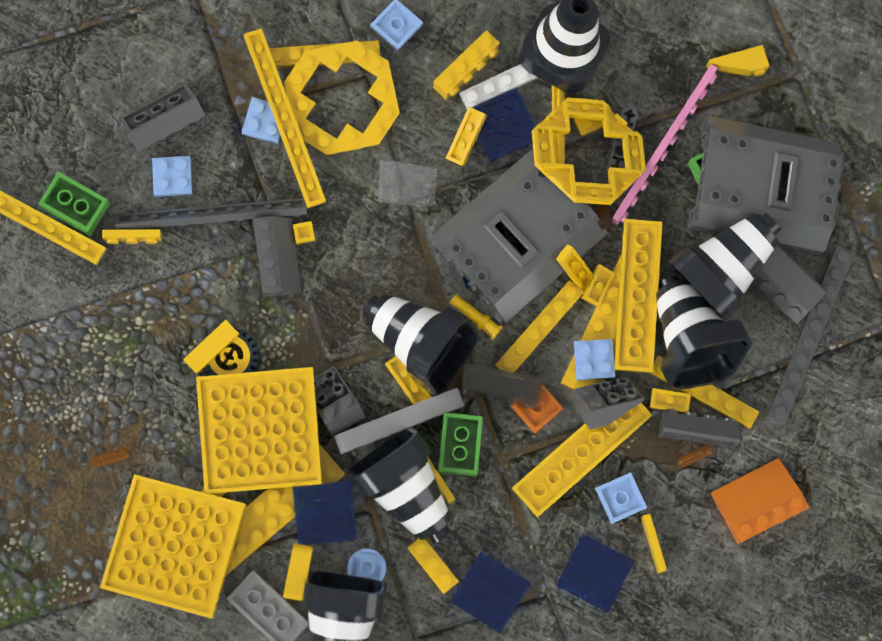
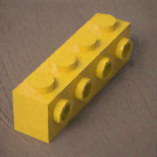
[433,30,500,100]

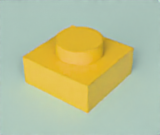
[293,221,315,244]

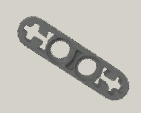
[607,106,638,171]

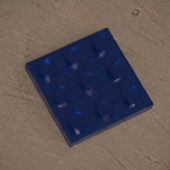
[473,88,536,162]
[292,480,357,545]
[556,534,634,613]
[450,552,531,633]

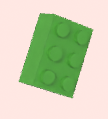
[38,171,110,237]
[438,413,483,477]

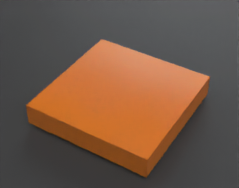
[510,379,564,434]

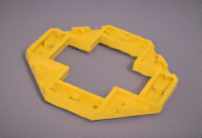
[284,41,400,156]
[532,97,646,205]

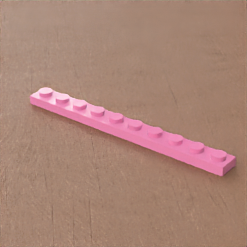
[611,64,718,226]

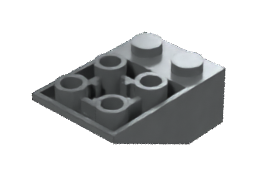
[314,366,365,437]
[573,376,644,430]

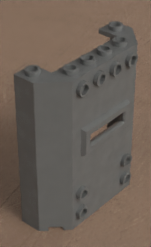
[687,116,844,256]
[429,150,608,325]

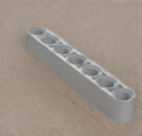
[334,388,465,455]

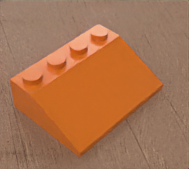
[710,458,810,545]

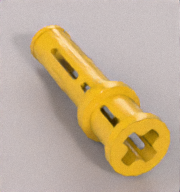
[449,294,503,340]

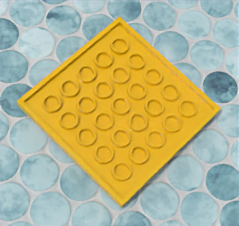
[196,367,322,494]
[100,475,246,619]

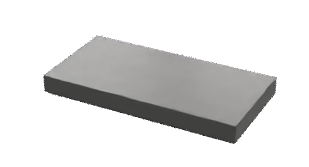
[226,570,309,641]

